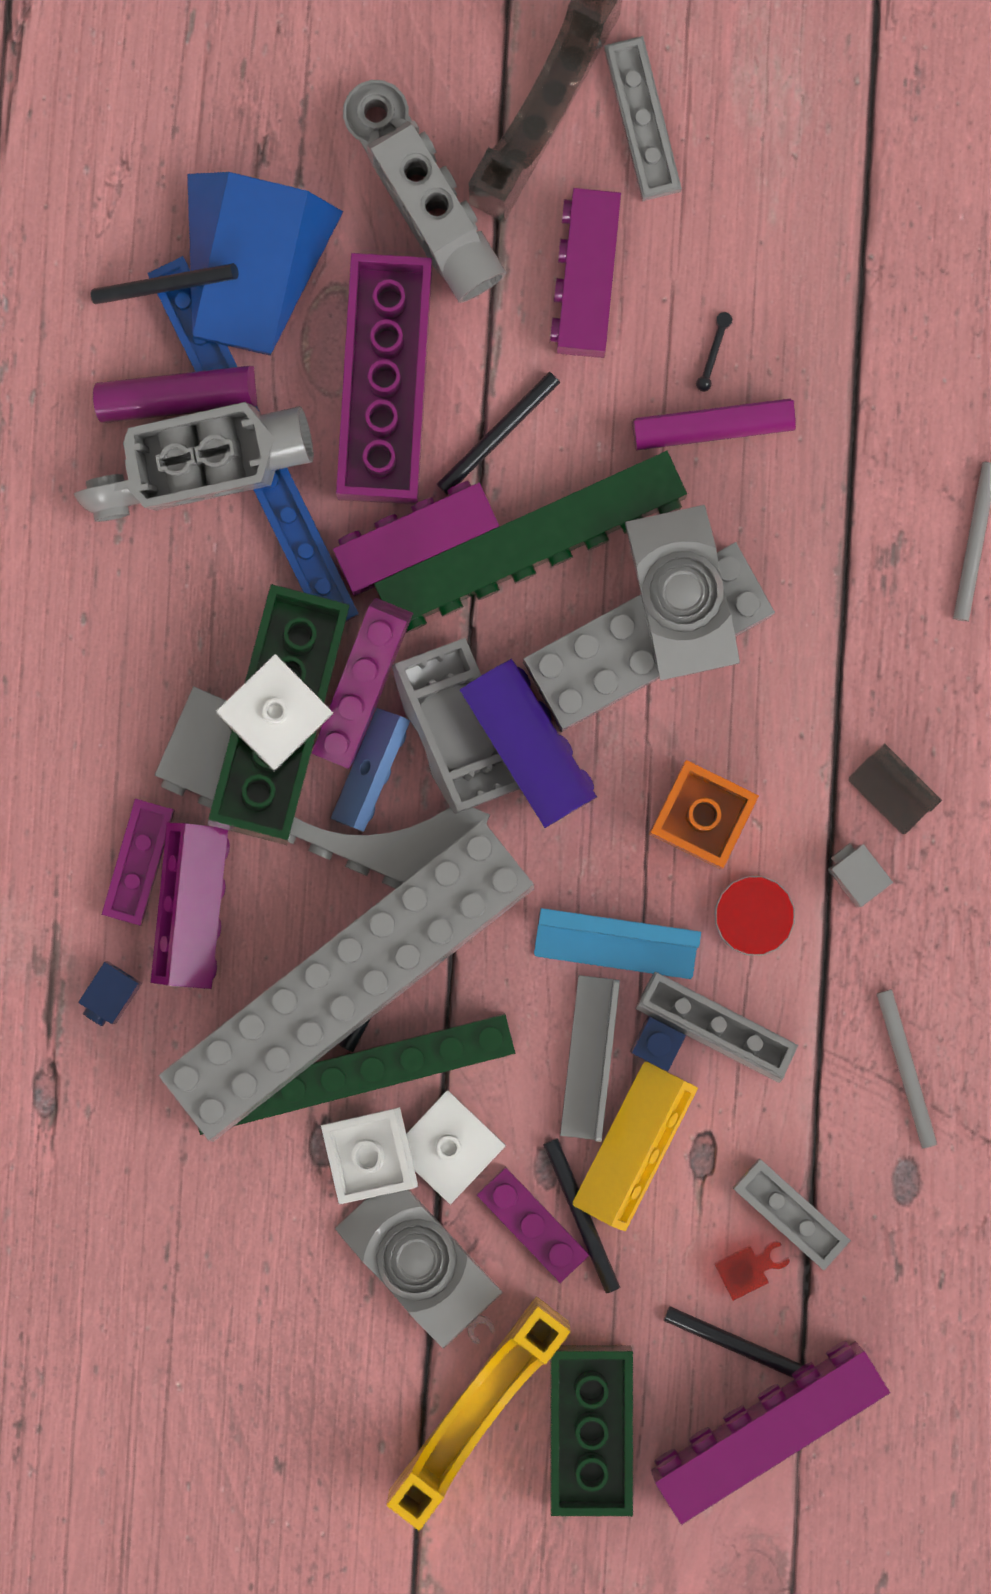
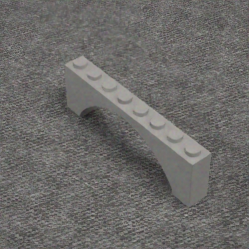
[155,686,490,889]

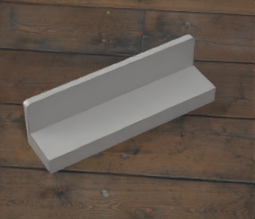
[560,975,620,1142]

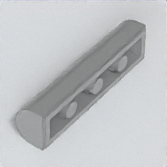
[635,972,798,1083]

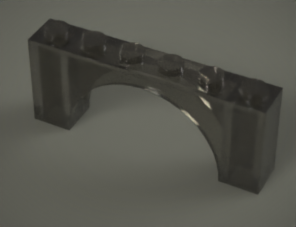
[469,0,622,223]

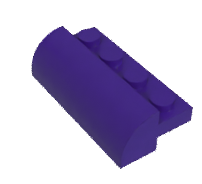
[460,659,597,828]

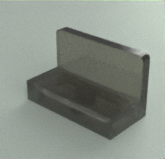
[848,743,942,834]

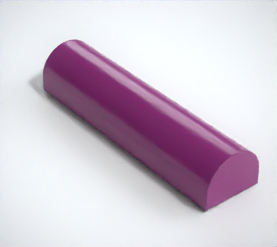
[93,366,258,423]
[632,398,796,451]

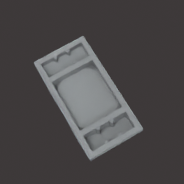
[625,505,740,681]
[392,638,520,814]
[335,1190,503,1348]

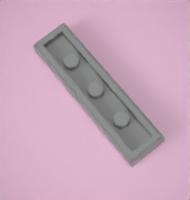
[604,36,682,201]

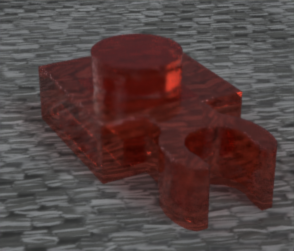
[714,1241,790,1301]

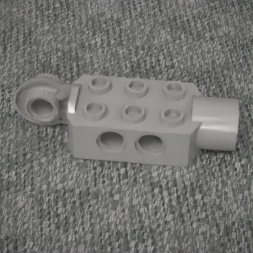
[343,80,507,303]
[74,402,314,522]

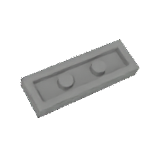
[733,1158,851,1270]

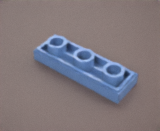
[330,708,410,832]

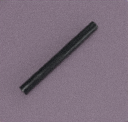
[91,263,239,305]
[437,372,560,495]
[543,1138,620,1294]
[663,1306,804,1378]

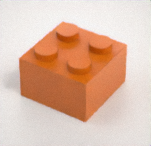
[649,760,759,870]

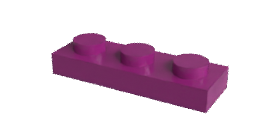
[101,799,175,926]
[477,1167,589,1283]

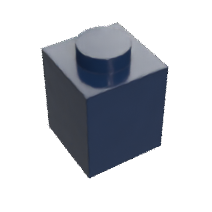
[78,961,142,1026]
[630,1016,686,1071]

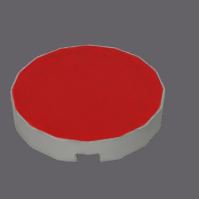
[715,876,795,955]

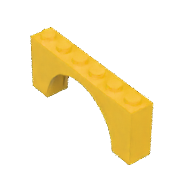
[386,1296,571,1531]

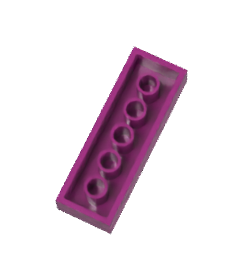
[336,253,432,505]
[651,1341,891,1525]

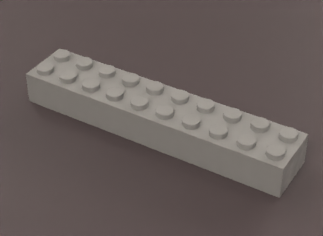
[158,821,534,1142]

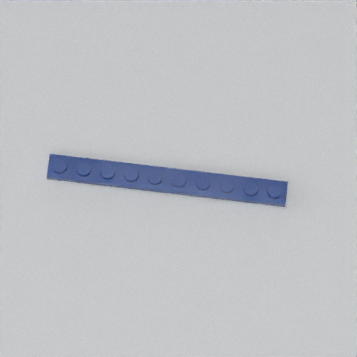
[147,256,359,622]

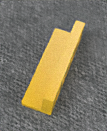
[573,1062,698,1232]

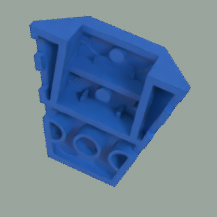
[187,172,343,356]

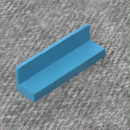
[534,908,701,979]

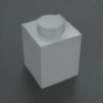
[828,843,893,908]

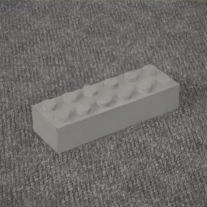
[523,542,775,732]

